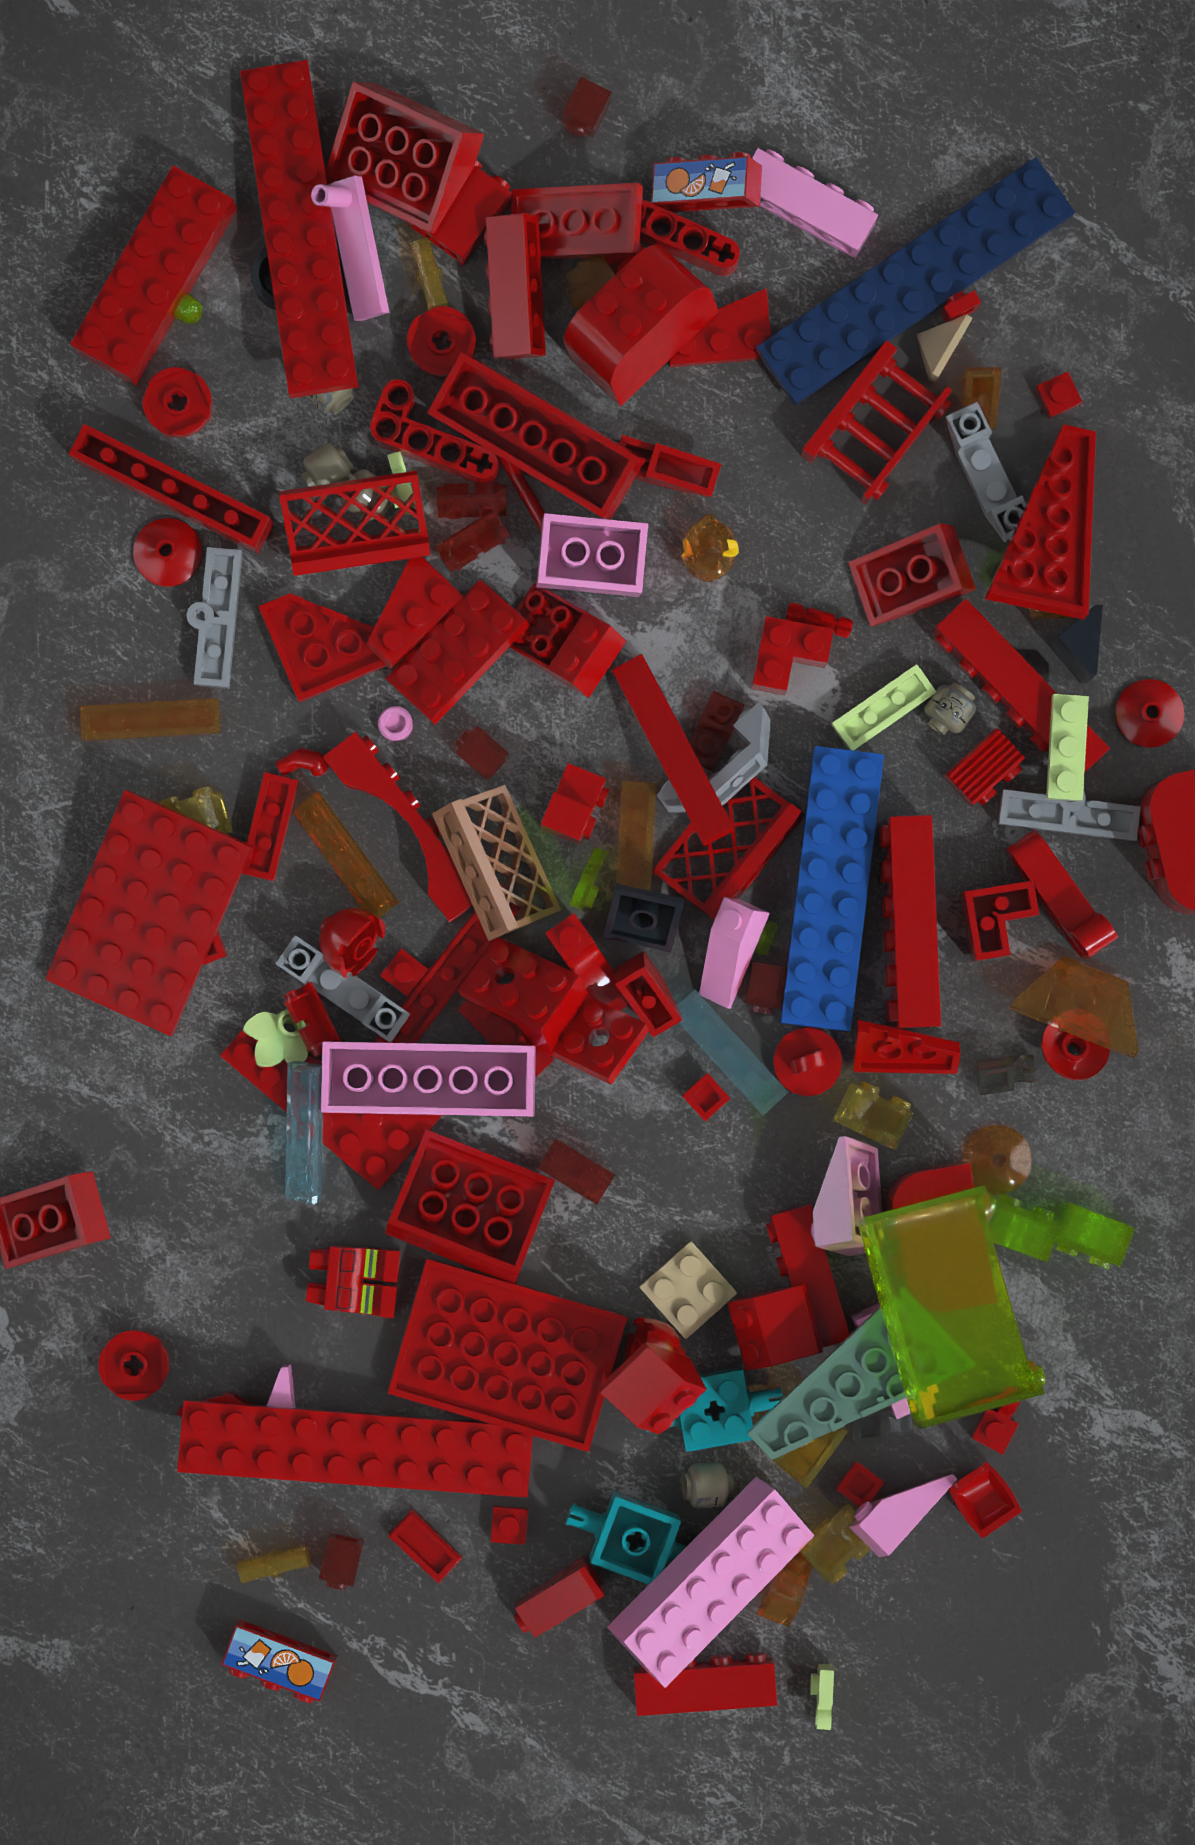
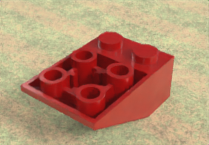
[509,582,626,698]

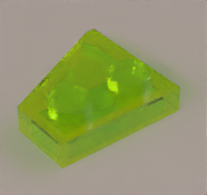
[569,847,608,913]

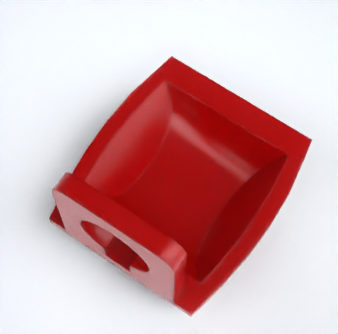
[949,1461,1022,1539]

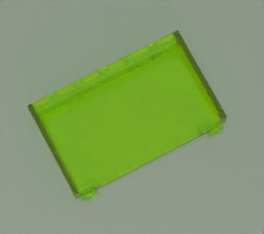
[859,1185,1046,1429]

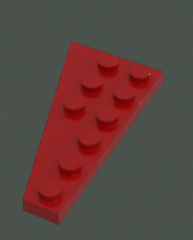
[984,424,1096,620]
[220,1029,443,1191]

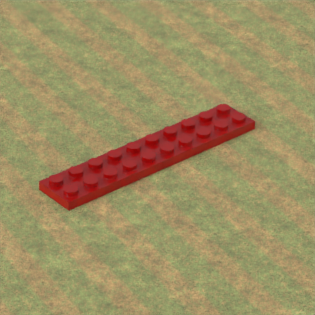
[240,60,359,399]
[177,1400,533,1498]

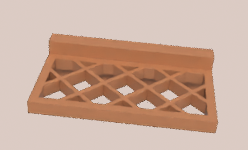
[432,785,561,941]

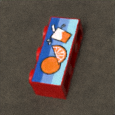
[651,152,762,213]
[221,1619,338,1703]

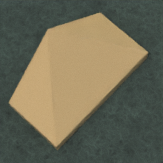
[916,314,972,384]

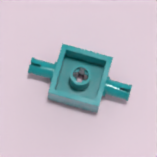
[647,1366,783,1452]
[565,1490,687,1585]

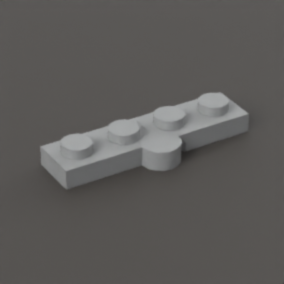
[187,547,243,689]
[998,789,1141,842]

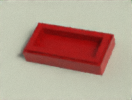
[388,1509,463,1584]

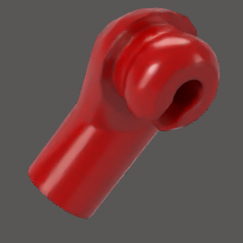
[275,748,328,777]

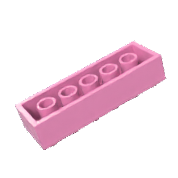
[321,1042,536,1117]
[607,1477,814,1688]

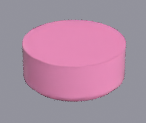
[378,706,413,742]

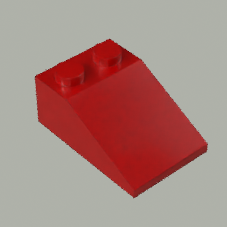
[848,523,976,627]
[0,1171,111,1269]

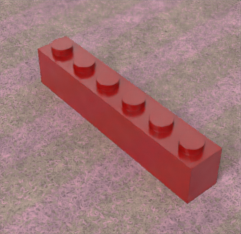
[68,424,274,554]
[932,598,1110,773]

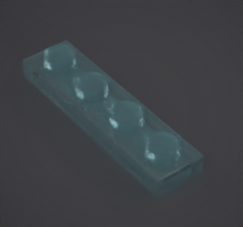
[677,990,789,1116]
[285,1060,323,1204]

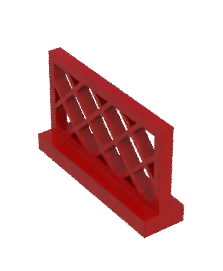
[279,470,431,576]
[652,777,804,922]

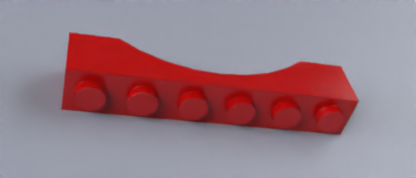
[323,732,473,923]

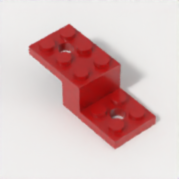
[458,937,649,1085]

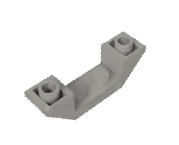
[945,402,1026,542]
[656,702,770,812]
[276,935,411,1043]

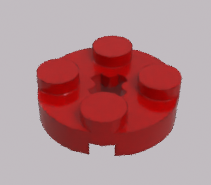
[407,306,476,377]
[142,367,213,438]
[98,1329,170,1401]

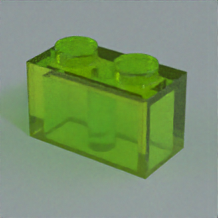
[982,1194,1061,1262]
[1050,1201,1135,1270]

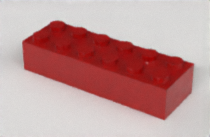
[70,165,237,386]
[427,352,646,520]
[878,815,941,1028]

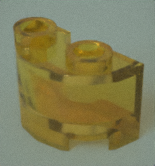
[158,786,233,834]
[833,1081,914,1150]
[799,1504,871,1584]

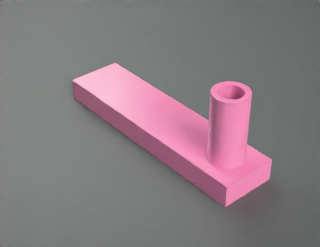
[311,176,390,321]

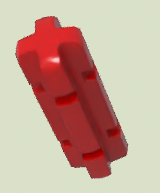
[785,602,853,638]

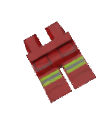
[306,1245,401,1319]

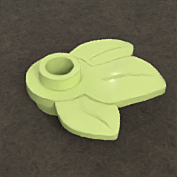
[243,1010,308,1069]

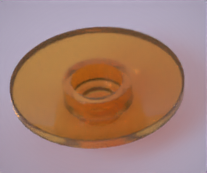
[962,1125,1032,1194]

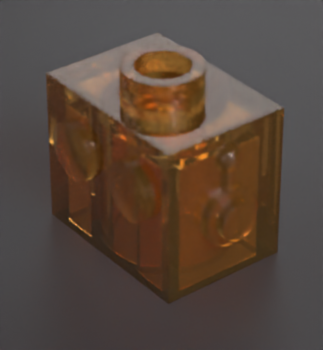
[565,257,615,311]

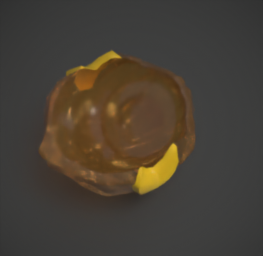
[681,514,739,583]

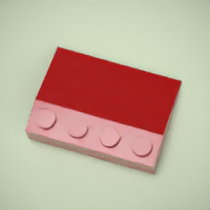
[325,82,484,233]
[385,1129,555,1284]

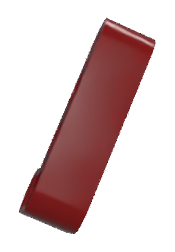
[602,199,740,276]
[370,379,499,485]
[1005,829,1118,959]

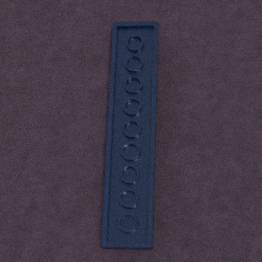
[755,157,1076,406]

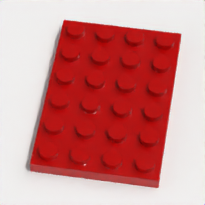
[45,789,254,1037]
[387,1258,628,1452]

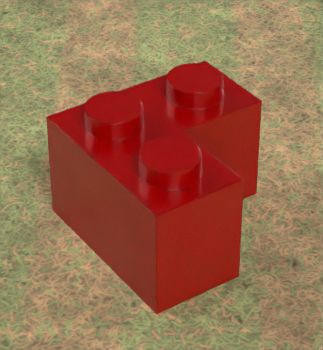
[751,616,834,695]
[541,763,610,845]
[960,880,1039,962]

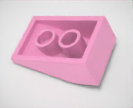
[811,1136,885,1256]

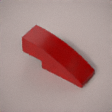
[619,435,722,498]

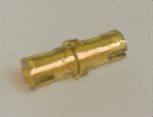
[409,238,449,311]
[237,1544,311,1584]

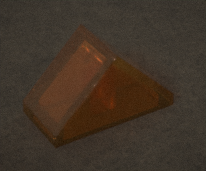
[961,367,1002,429]

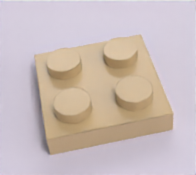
[639,1241,737,1340]

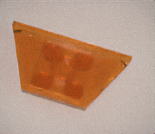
[1009,956,1139,1059]

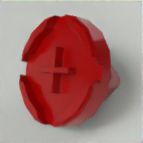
[773,1027,842,1097]

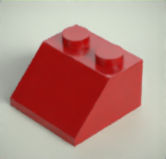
[728,1284,824,1371]
[598,1341,707,1434]

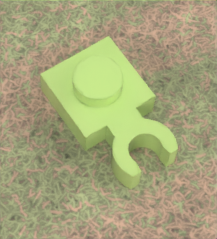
[387,451,416,516]
[810,1664,834,1730]

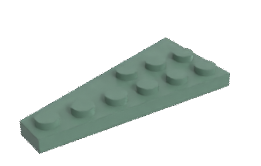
[747,1286,976,1460]

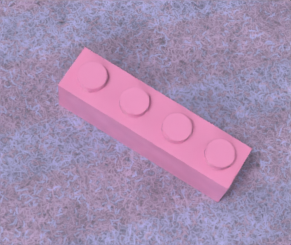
[752,148,878,259]

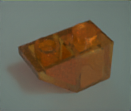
[756,1546,817,1628]

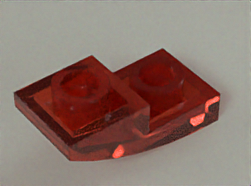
[689,691,745,772]

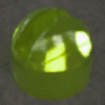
[173,293,202,324]

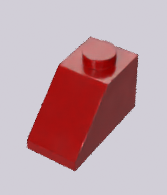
[615,951,683,1038]

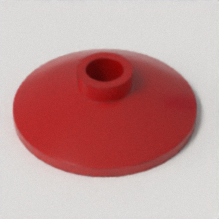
[133,518,202,587]
[1115,679,1184,748]
[1041,1013,1110,1080]

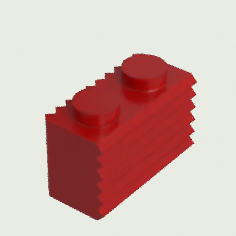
[943,728,1025,807]

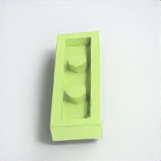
[831,664,936,751]
[1046,694,1089,801]

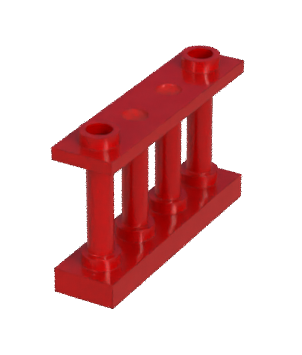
[801,340,952,505]

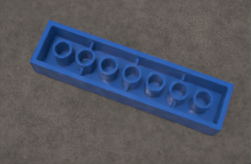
[779,746,884,1032]

